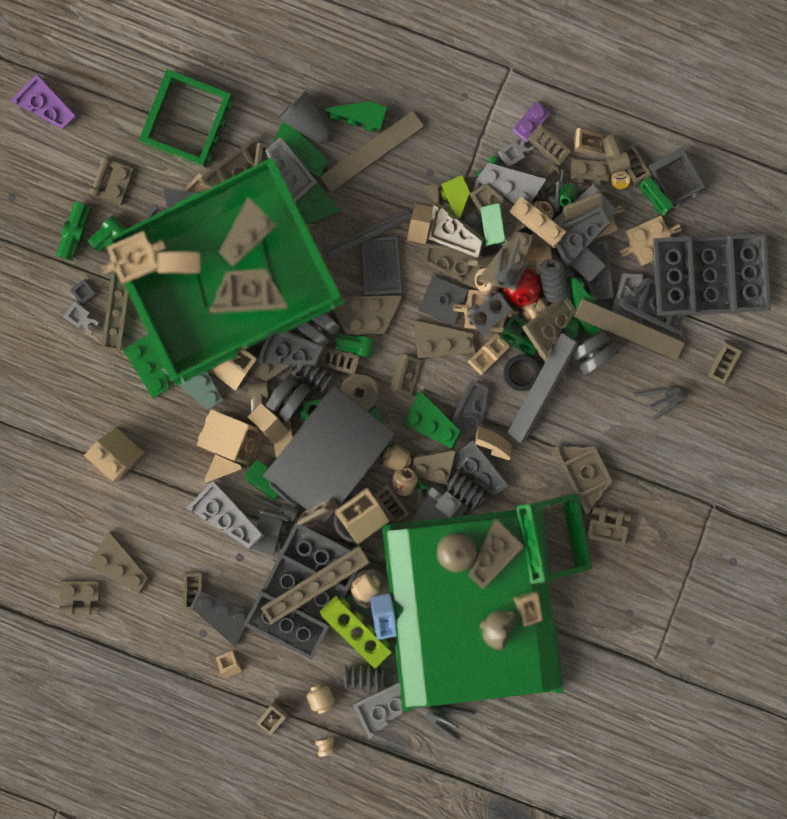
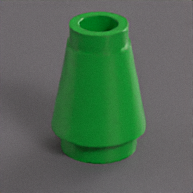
[560,184,579,207]

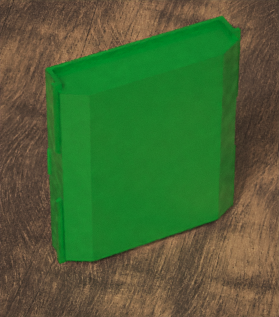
[104,158,344,387]
[382,508,564,712]

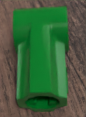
[87,215,127,253]
[335,334,375,358]

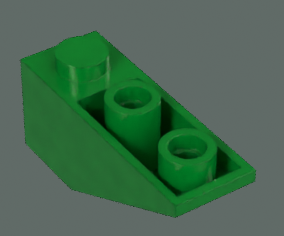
[326,101,387,133]
[568,276,603,336]

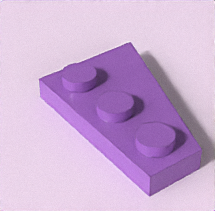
[10,74,77,129]

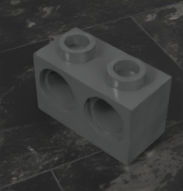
[467,292,513,335]

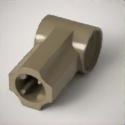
[602,134,631,174]
[248,382,269,412]

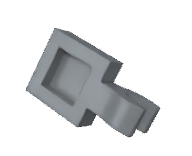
[427,487,461,518]

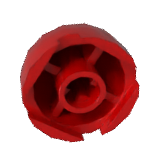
[503,269,541,307]

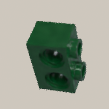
[500,314,537,358]

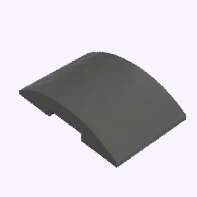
[653,234,771,316]
[263,385,395,522]
[243,522,358,660]

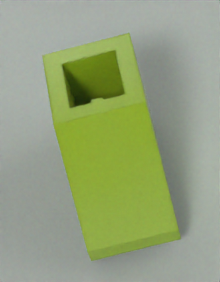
[439,175,470,219]

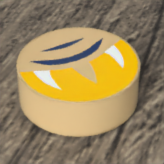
[611,171,630,190]

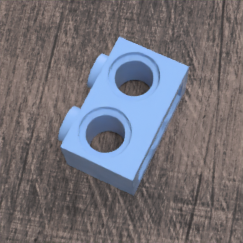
[370,594,396,640]

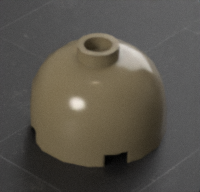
[437,533,476,572]
[480,610,515,651]

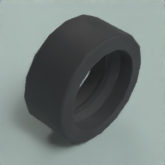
[503,355,540,392]

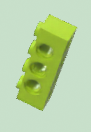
[319,596,391,668]

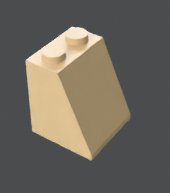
[197,410,265,466]
[84,427,144,482]

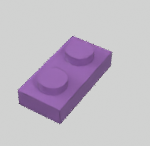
[512,101,551,143]

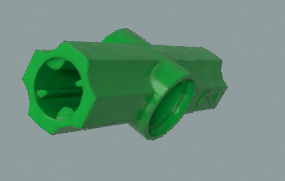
[56,202,91,261]

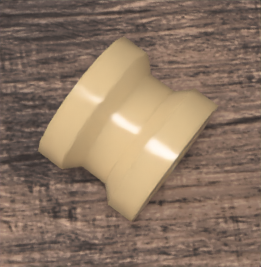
[315,736,337,757]

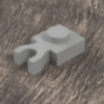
[498,139,535,168]
[63,302,100,335]

